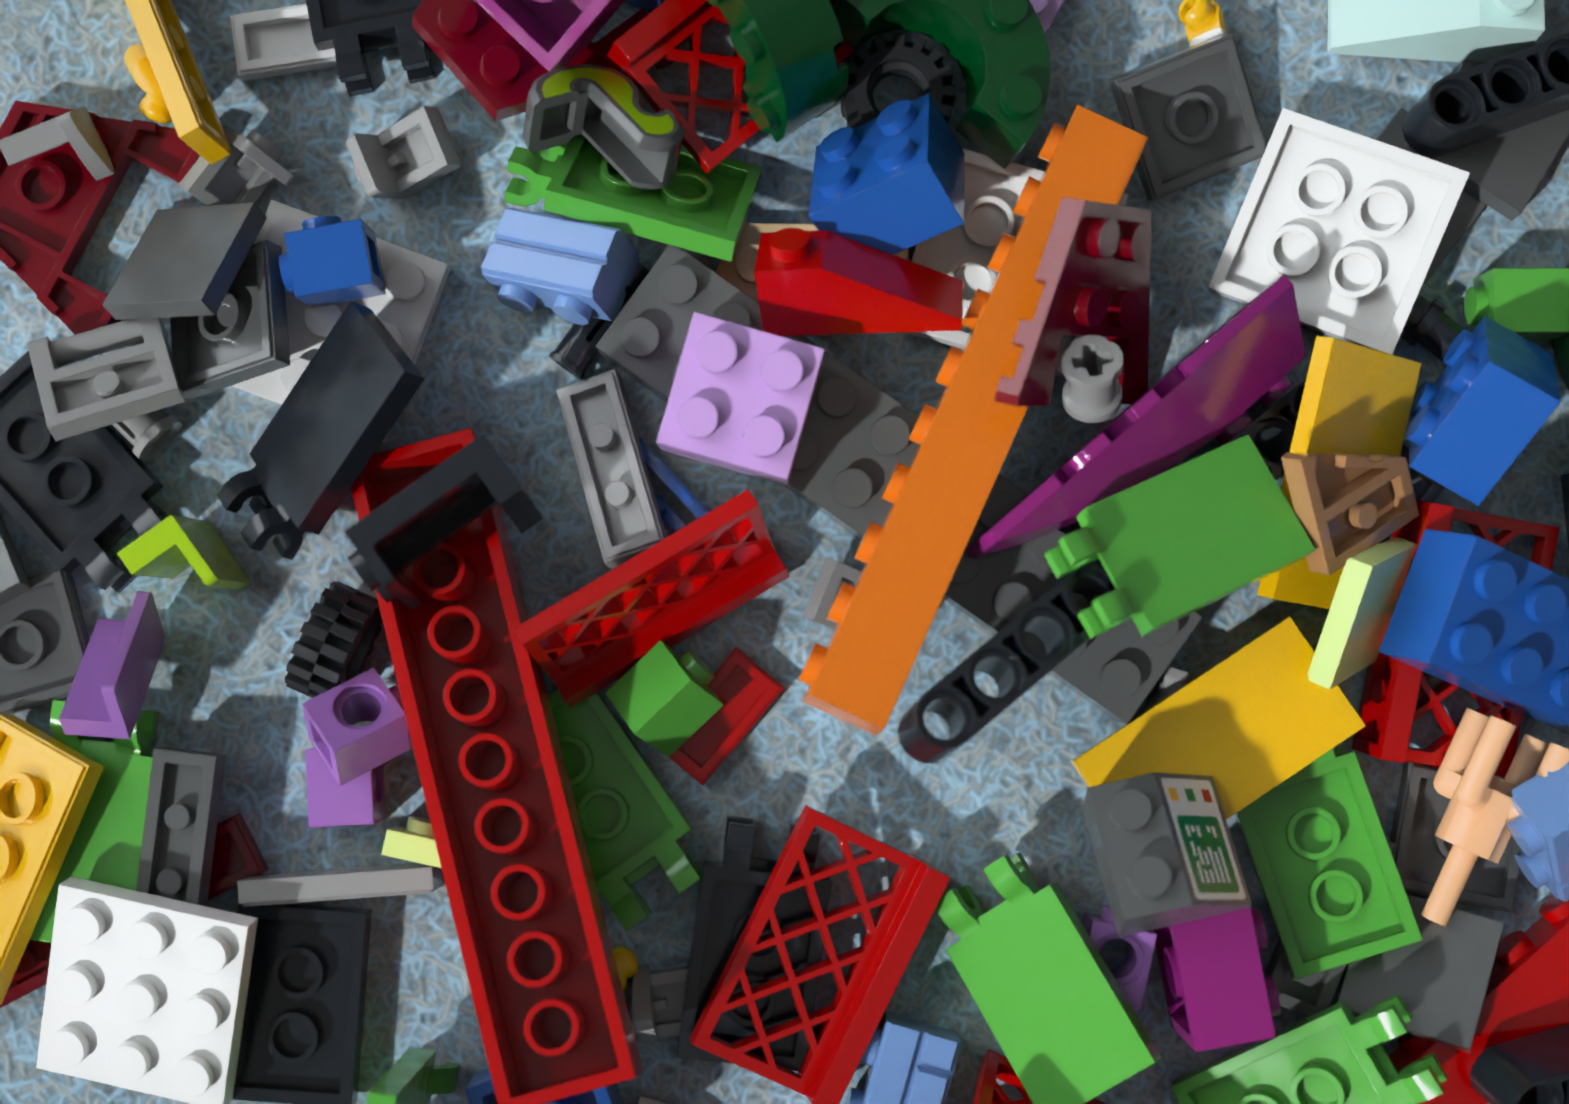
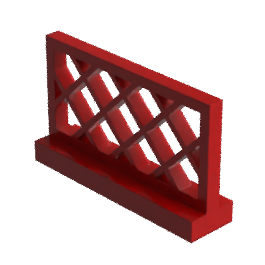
[604,0,875,174]
[514,489,789,708]
[1352,501,1560,777]
[689,805,950,1104]

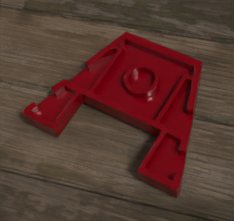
[412,0,680,121]
[0,101,200,355]
[994,197,1152,406]

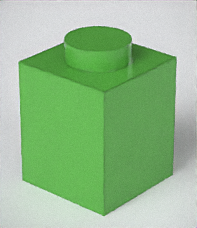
[1464,268,1569,342]
[605,640,724,757]

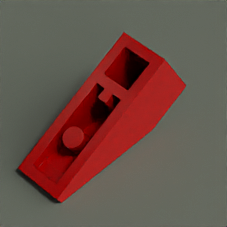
[754,228,964,336]

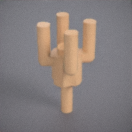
[1421,708,1569,927]

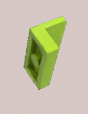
[117,514,253,590]

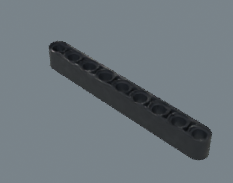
[898,381,1306,764]

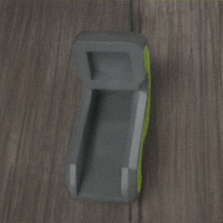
[522,64,684,190]

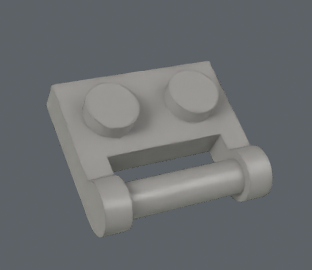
[27,318,185,441]

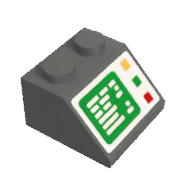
[1083,772,1252,938]

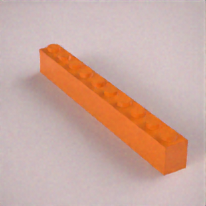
[798,104,1148,736]

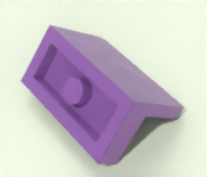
[59,591,165,739]

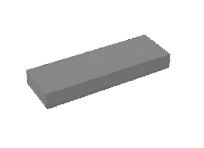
[556,369,667,569]
[237,863,444,907]

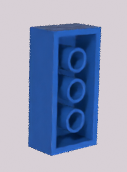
[1378,529,1569,735]

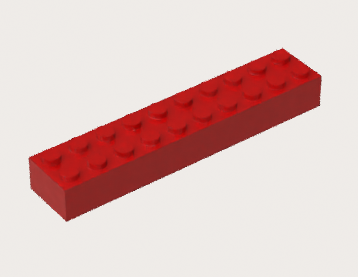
[351,428,644,1104]

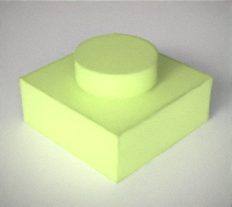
[381,816,441,868]

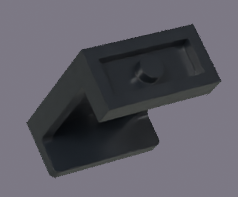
[344,434,543,610]

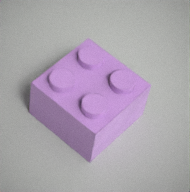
[656,312,825,486]

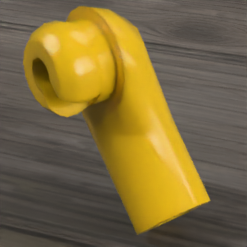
[124,44,172,124]

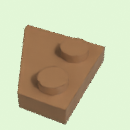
[1281,452,1419,576]

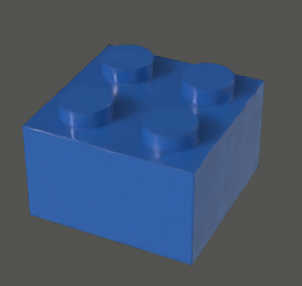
[809,93,965,255]
[1405,316,1561,506]

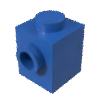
[279,216,386,308]

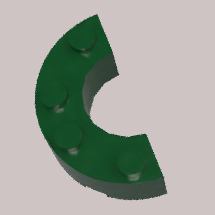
[706,0,849,143]
[829,0,1051,169]

